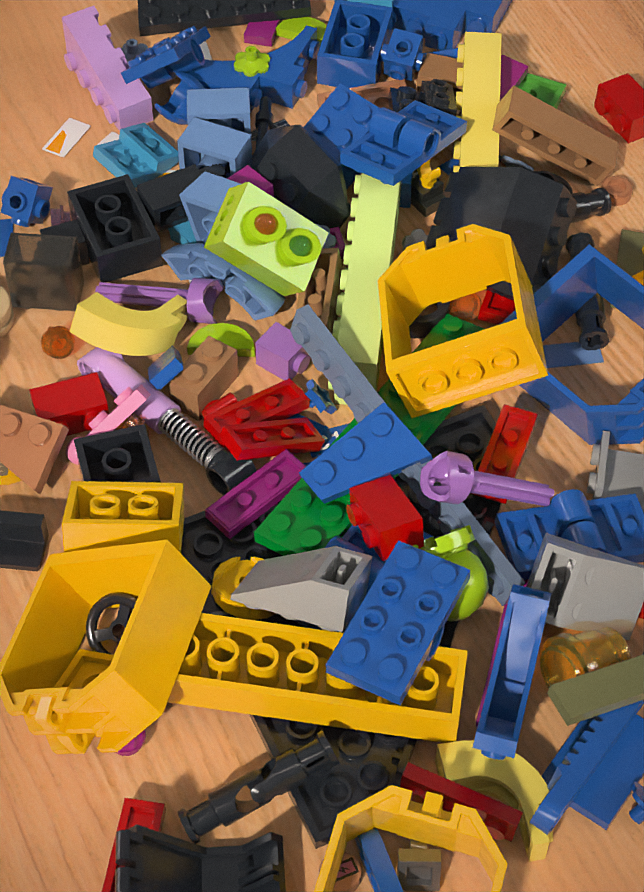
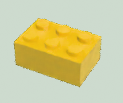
[62,481,184,553]

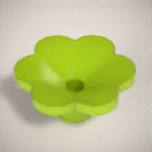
[234,46,270,77]

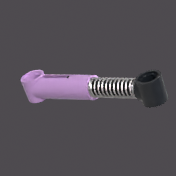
[77,347,256,496]

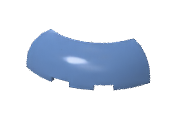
[161,243,286,321]

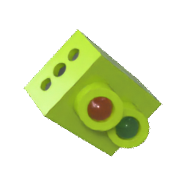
[204,181,328,296]

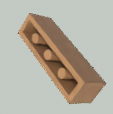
[492,85,619,186]

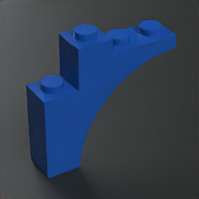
[392,0,512,50]
[181,25,320,113]
[472,584,552,760]

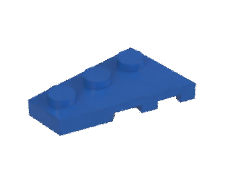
[299,402,433,504]

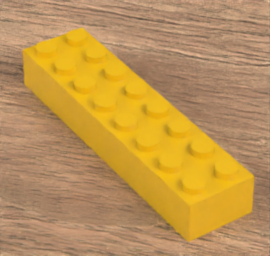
[167,613,468,743]

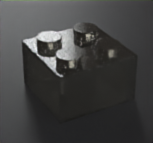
[3,232,84,311]

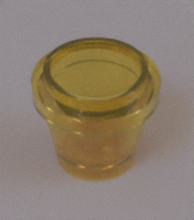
[540,627,632,689]

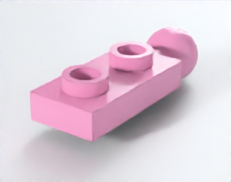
[66,384,151,465]

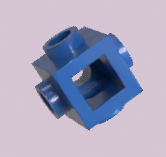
[380,28,425,81]
[0,176,53,227]

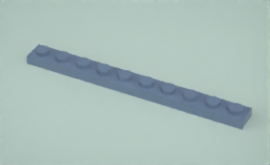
[290,304,525,606]

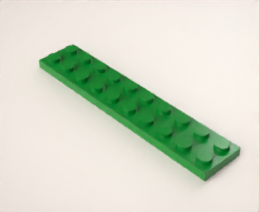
[254,313,484,556]

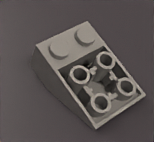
[526,533,644,640]
[230,546,373,632]

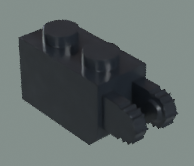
[137,164,226,232]

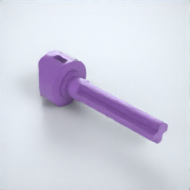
[95,277,223,324]
[420,451,554,506]

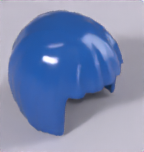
[155,71,205,125]

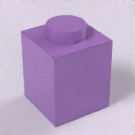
[255,322,310,380]

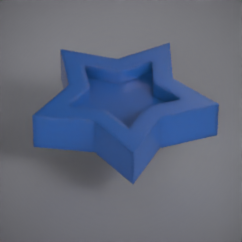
[305,379,337,414]

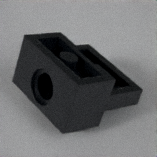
[388,79,457,116]

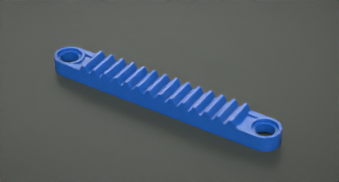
[530,652,644,835]

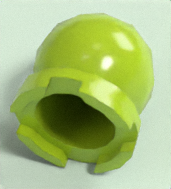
[413,525,489,622]

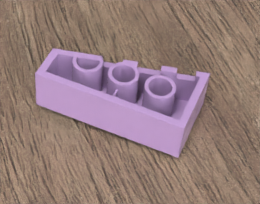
[62,6,153,131]

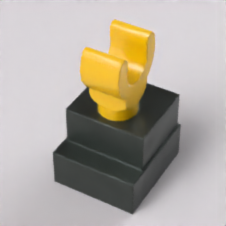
[411,159,446,217]

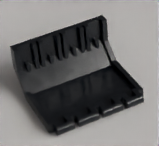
[425,167,577,301]
[115,825,286,892]

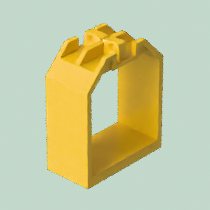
[378,224,548,418]
[0,540,211,754]
[314,785,507,892]

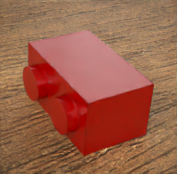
[594,73,644,144]
[29,372,109,436]
[346,475,424,561]

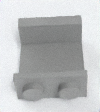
[586,431,644,512]

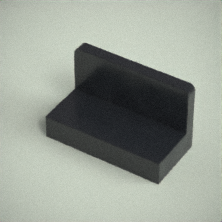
[0,510,49,571]

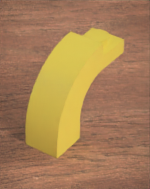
[70,292,187,356]
[435,740,553,862]

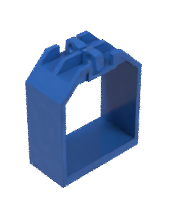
[499,244,644,445]

